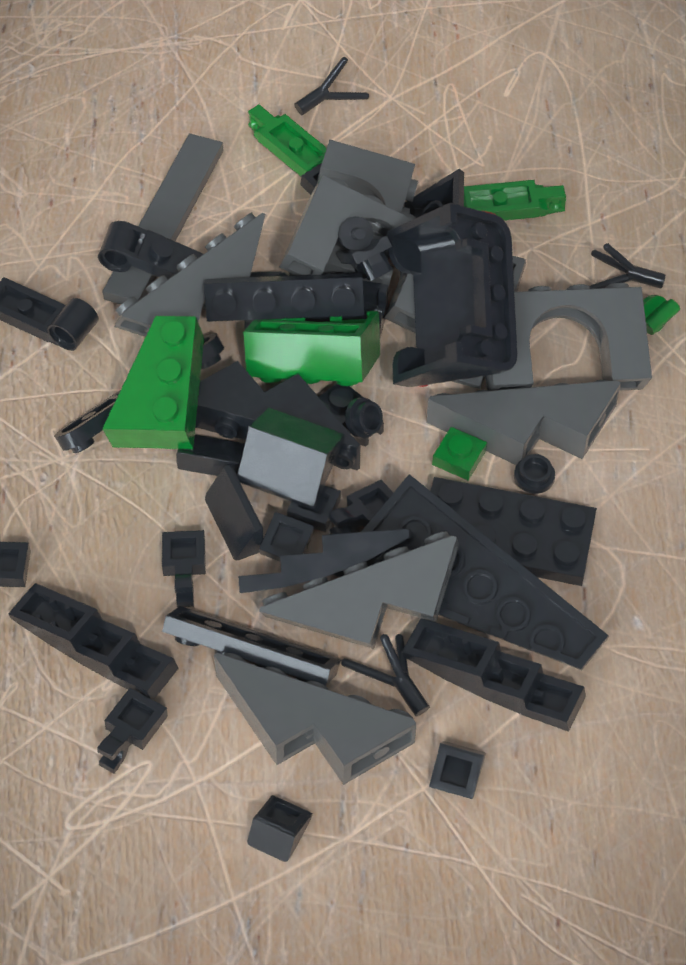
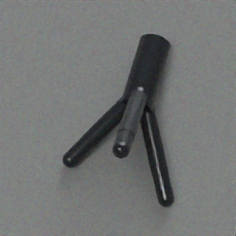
[294,57,369,115]
[590,243,666,289]
[341,634,430,717]

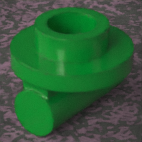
[643,295,680,335]

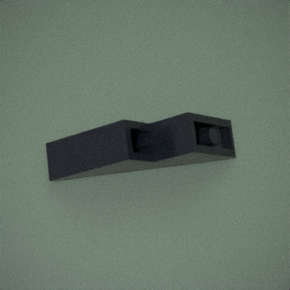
[195,361,361,470]

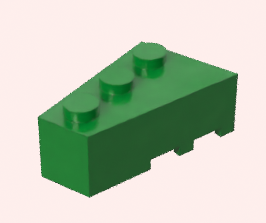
[243,310,380,386]
[103,316,204,449]

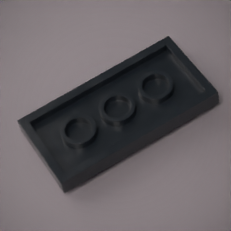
[431,477,597,586]

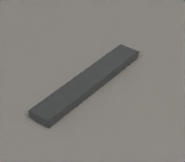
[103,133,223,304]

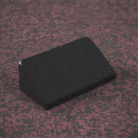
[176,435,245,476]
[205,465,264,560]

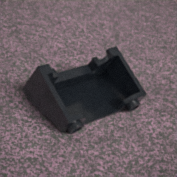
[388,203,518,387]

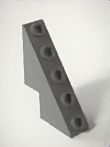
[114,213,266,337]
[426,380,621,465]
[259,531,459,649]
[214,653,416,785]

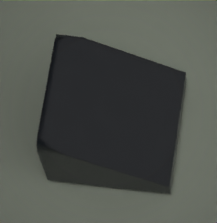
[429,741,486,799]
[247,795,313,862]

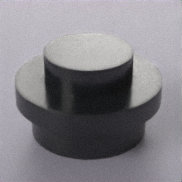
[345,398,383,438]
[514,454,555,494]

